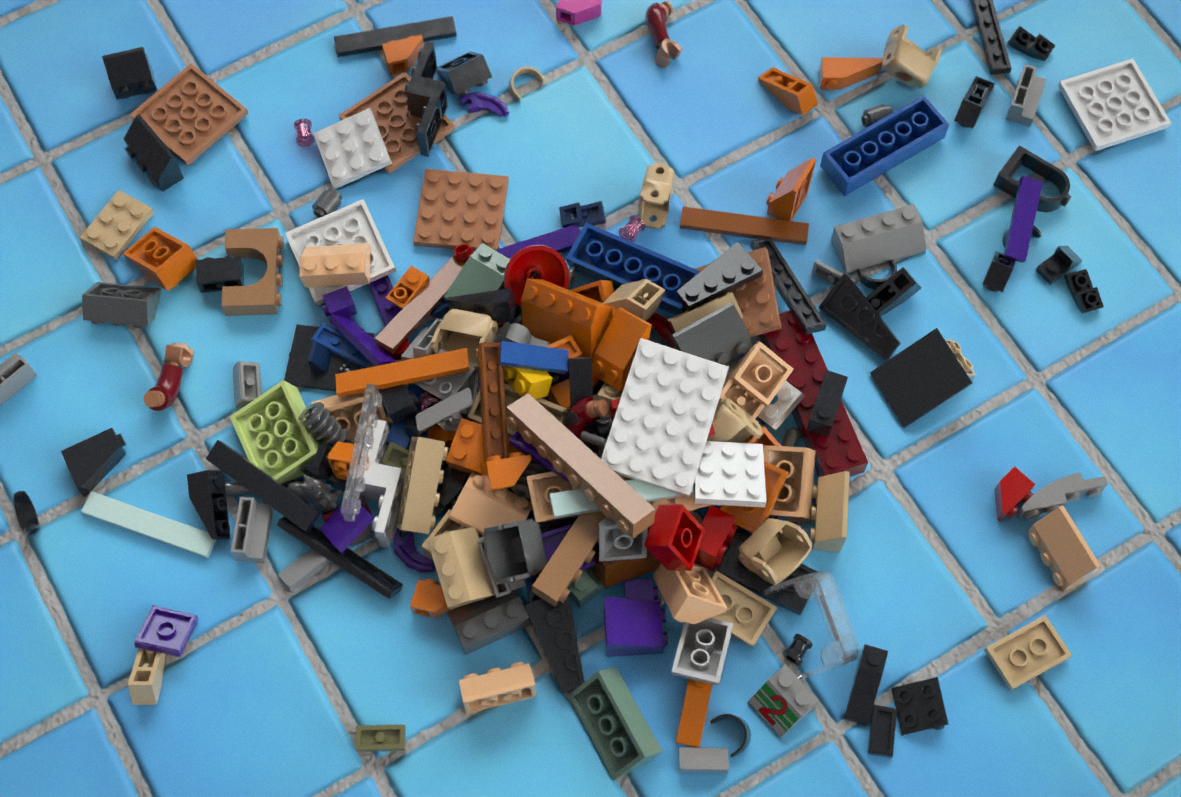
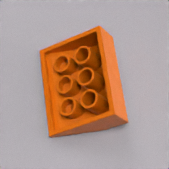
[521,279,612,361]

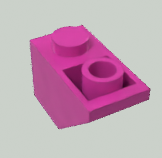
[556,0,602,25]

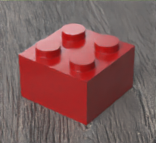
[644,504,705,571]
[694,505,738,571]

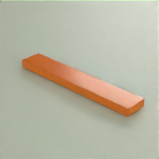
[335,348,470,397]

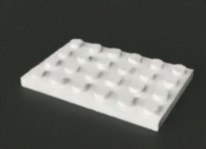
[601,338,729,498]

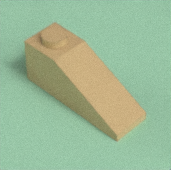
[128,648,166,705]

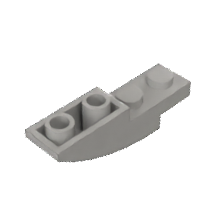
[1017,472,1108,520]

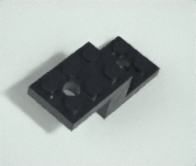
[404,41,448,157]

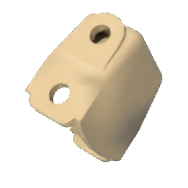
[882,24,942,88]
[638,163,674,229]
[431,309,498,368]
[706,398,762,443]
[739,518,813,585]

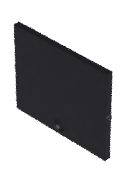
[284,324,374,391]
[870,328,973,428]

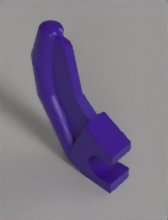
[460,92,509,117]
[393,528,435,573]

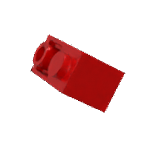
[995,466,1036,522]

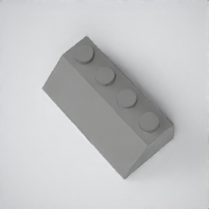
[831,204,926,274]

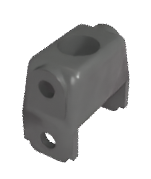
[484,519,547,584]

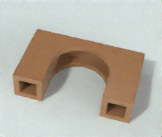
[221,228,284,316]

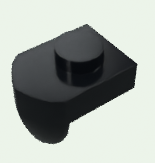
[300,445,332,480]

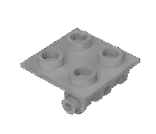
[414,349,476,402]

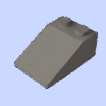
[671,618,733,686]

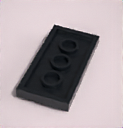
[717,531,821,616]

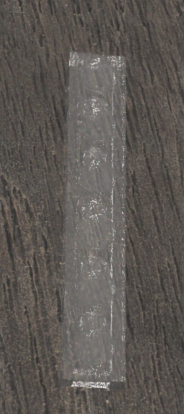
[341,384,382,522]

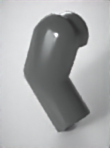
[782,428,802,447]

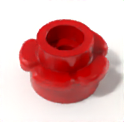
[453,244,474,263]

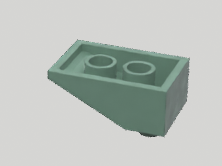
[444,243,510,301]

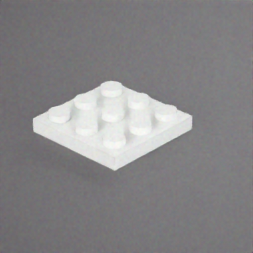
[313,108,392,189]
[694,441,766,507]

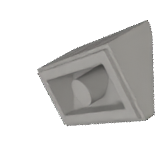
[812,260,856,285]
[233,361,262,407]
[278,549,329,592]
[679,747,729,773]

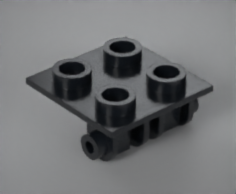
[891,677,949,735]

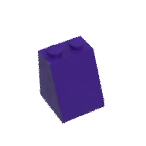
[603,597,668,657]

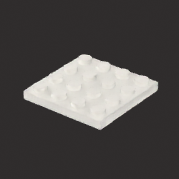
[1058,58,1171,151]
[285,199,396,306]

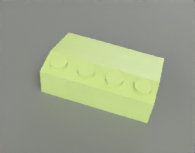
[230,380,321,483]

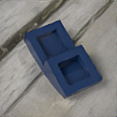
[559,201,606,228]

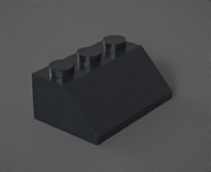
[124,114,184,192]

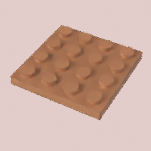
[130,64,249,166]
[339,72,455,174]
[413,169,509,251]
[695,247,782,337]

